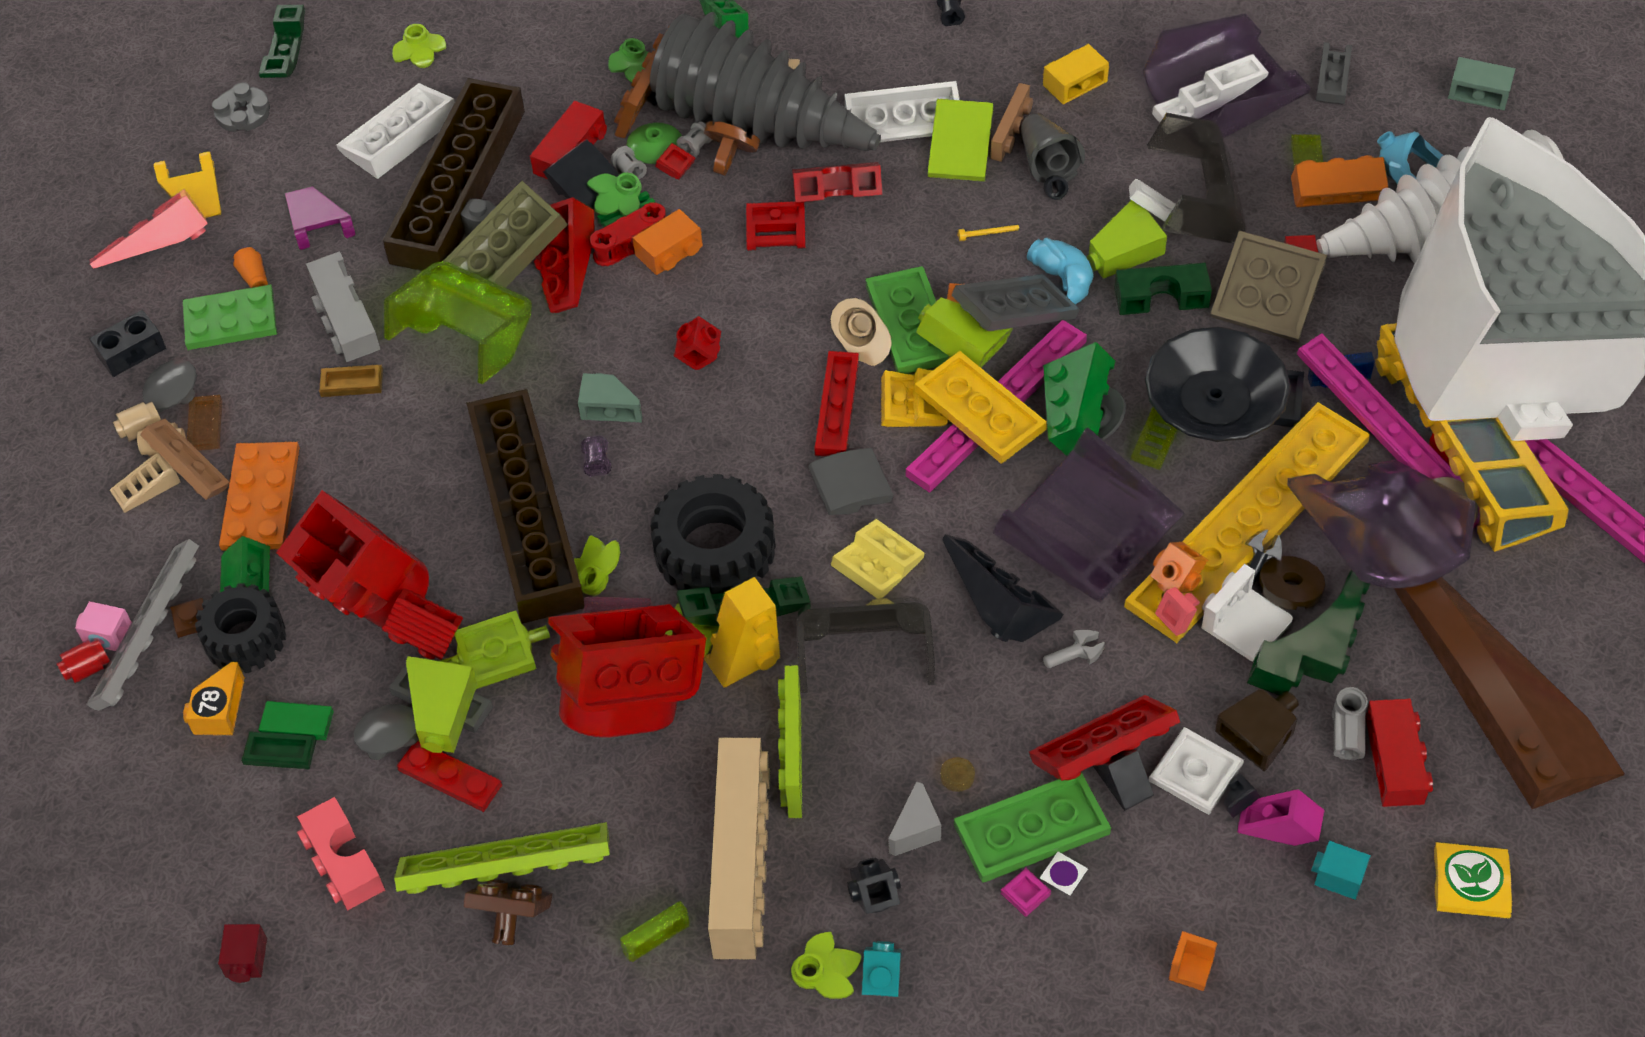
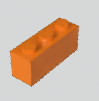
[1291,155,1388,207]

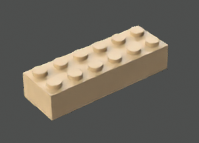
[708,738,770,959]

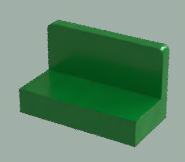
[220,536,270,592]

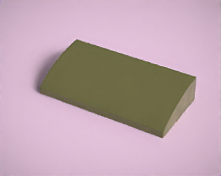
[440,181,568,308]

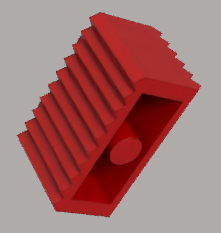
[382,588,463,660]

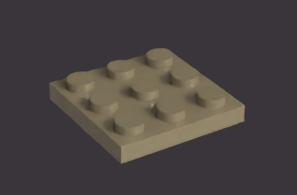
[1210,231,1327,343]

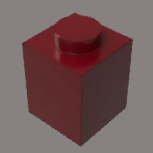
[218,924,267,983]

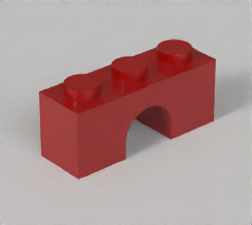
[792,162,883,202]

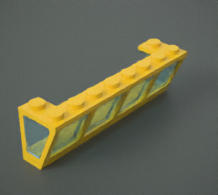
[1375,323,1569,552]

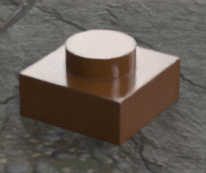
[170,598,204,638]

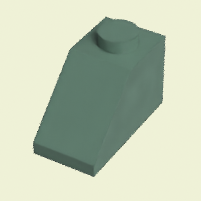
[578,373,643,423]

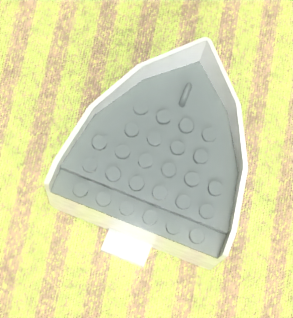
[1394,117,1645,441]

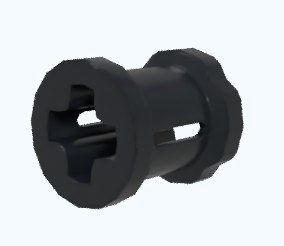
[936,0,965,26]

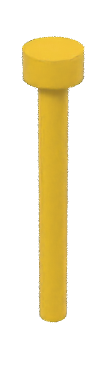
[958,225,1019,241]

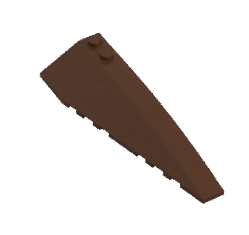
[1365,532,1625,809]

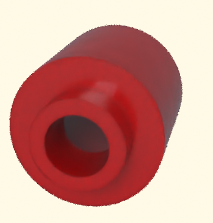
[57,639,110,684]

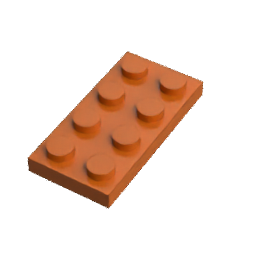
[219,442,300,551]

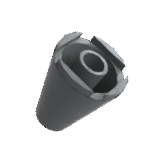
[1021,113,1085,186]

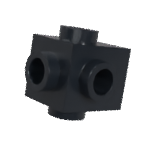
[847,858,901,914]

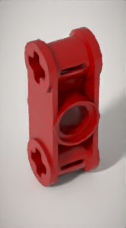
[590,203,666,266]

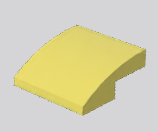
[831,519,925,600]

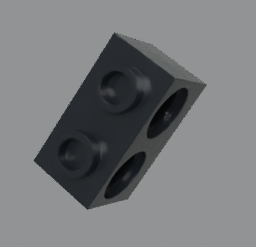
[89,310,166,377]

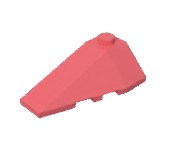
[90,189,208,269]

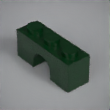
[1114,263,1212,315]

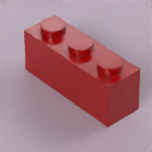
[530,100,607,179]
[1365,699,1433,807]

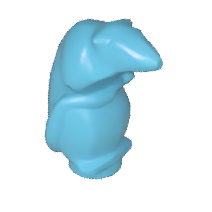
[1027,238,1094,304]

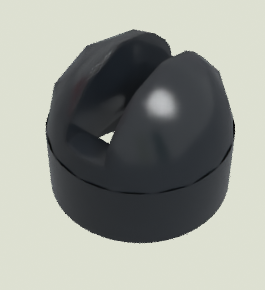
[1043,175,1068,200]

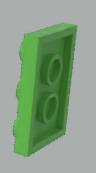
[183,284,277,350]

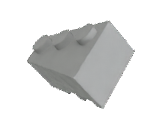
[306,251,380,362]

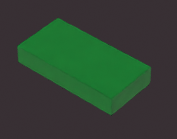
[258,701,334,741]

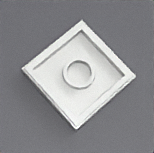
[1149,727,1244,815]

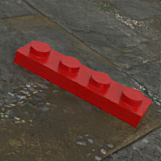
[815,351,859,456]

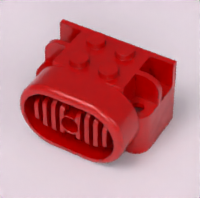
[276,490,429,628]
[548,604,707,738]

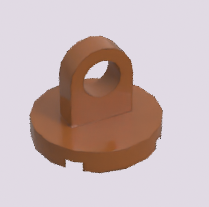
[704,121,760,176]

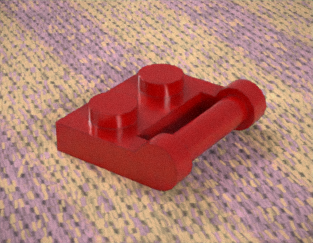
[746,201,806,251]

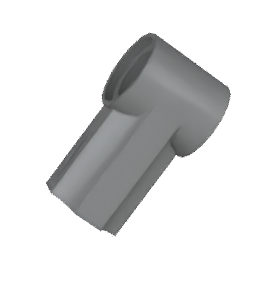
[1332,687,1368,760]

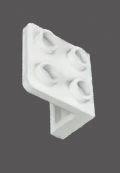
[1201,564,1293,662]

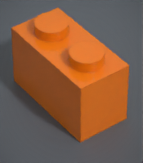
[633,209,703,275]

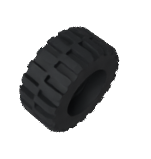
[650,474,776,594]

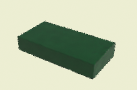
[241,731,317,769]

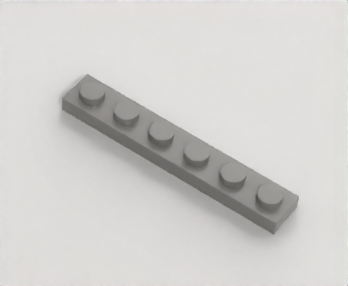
[86,539,199,711]

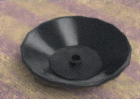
[1145,327,1291,442]

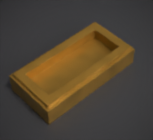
[319,364,383,397]

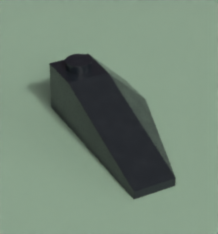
[942,534,1064,642]

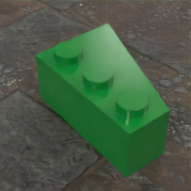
[1043,342,1116,456]

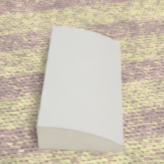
[845,81,959,142]
[336,83,455,179]

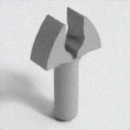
[1043,630,1105,668]

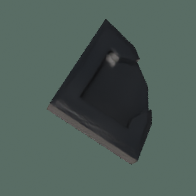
[1224,773,1260,818]

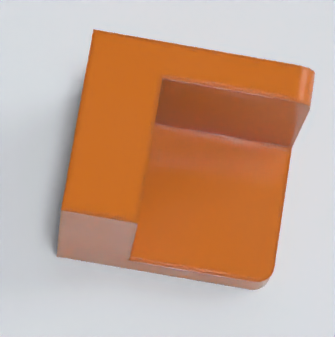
[1169,931,1217,991]

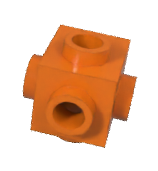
[1150,542,1208,593]

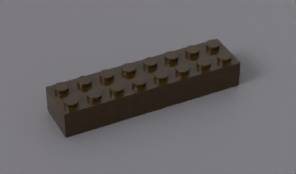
[383,78,525,275]
[466,389,585,624]

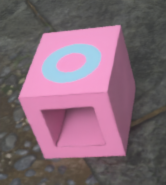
[75,601,132,651]

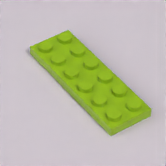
[394,822,610,894]

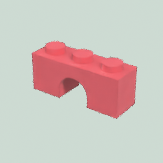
[297,797,385,911]

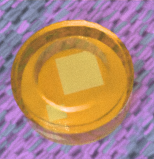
[940,757,975,792]

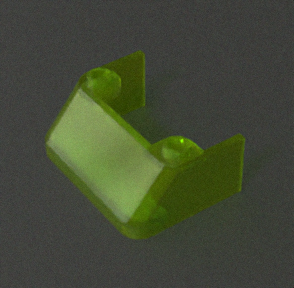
[384,262,532,384]

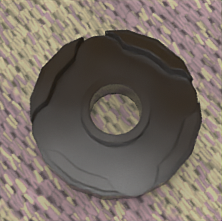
[1258,556,1326,610]

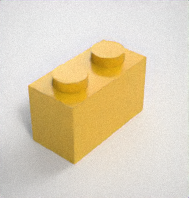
[1043,44,1109,105]

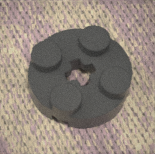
[212,82,270,132]

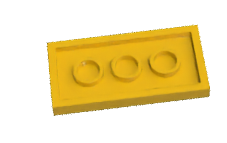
[915,351,1047,464]

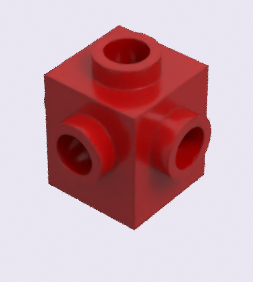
[674,316,722,370]

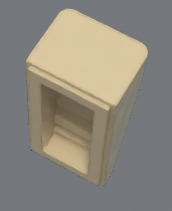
[110,453,181,513]

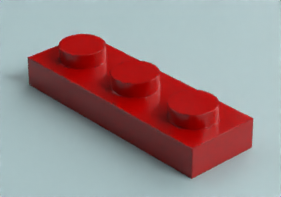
[397,741,502,812]

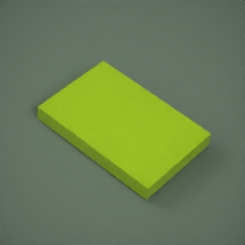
[928,99,993,181]

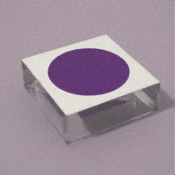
[1039,852,1088,900]

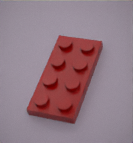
[1029,695,1180,781]

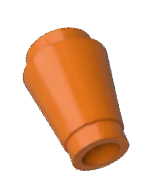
[233,247,268,288]

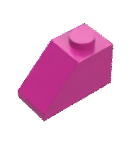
[1237,789,1324,846]

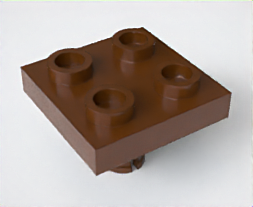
[464,879,552,945]

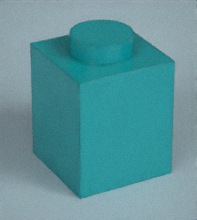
[1311,841,1371,900]

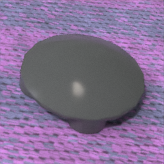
[142,359,197,413]
[353,704,419,760]

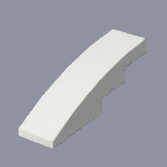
[1152,54,1269,133]

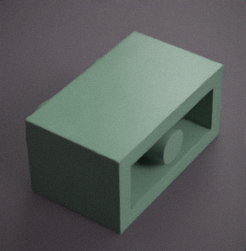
[1448,57,1516,110]

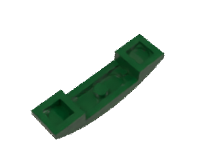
[259,4,305,78]
[676,576,811,626]

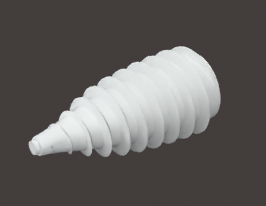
[1316,129,1564,263]

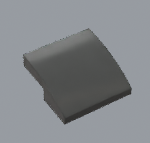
[808,448,894,515]

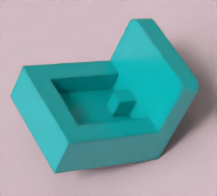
[862,941,902,997]

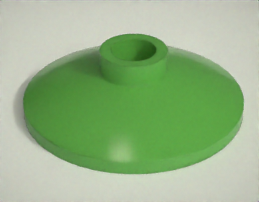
[627,122,682,164]

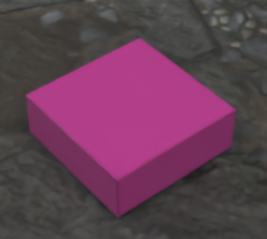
[1001,868,1051,917]

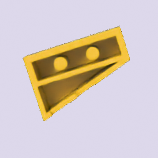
[704,577,780,688]

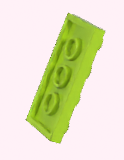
[778,665,802,818]

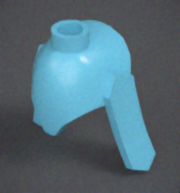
[1377,131,1444,184]

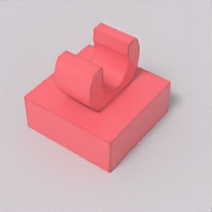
[1155,587,1200,636]

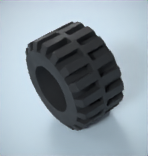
[195,583,286,673]

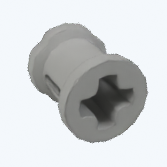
[677,121,713,158]
[610,146,647,179]

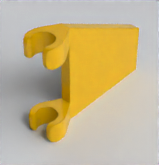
[154,152,221,218]

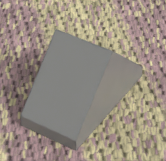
[888,782,941,856]

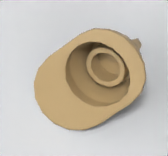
[830,298,892,366]

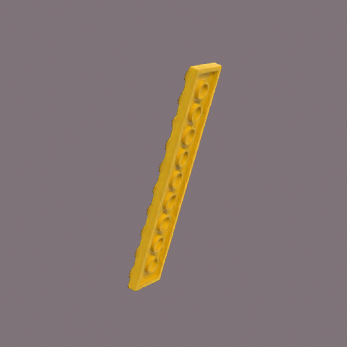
[1124,402,1370,643]

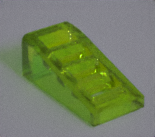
[1130,407,1179,470]

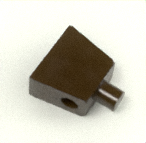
[1215,690,1299,771]

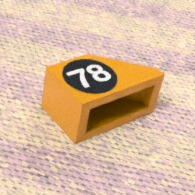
[183,662,245,735]

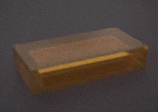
[187,395,222,451]

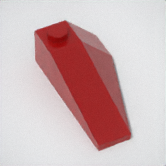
[534,197,595,313]

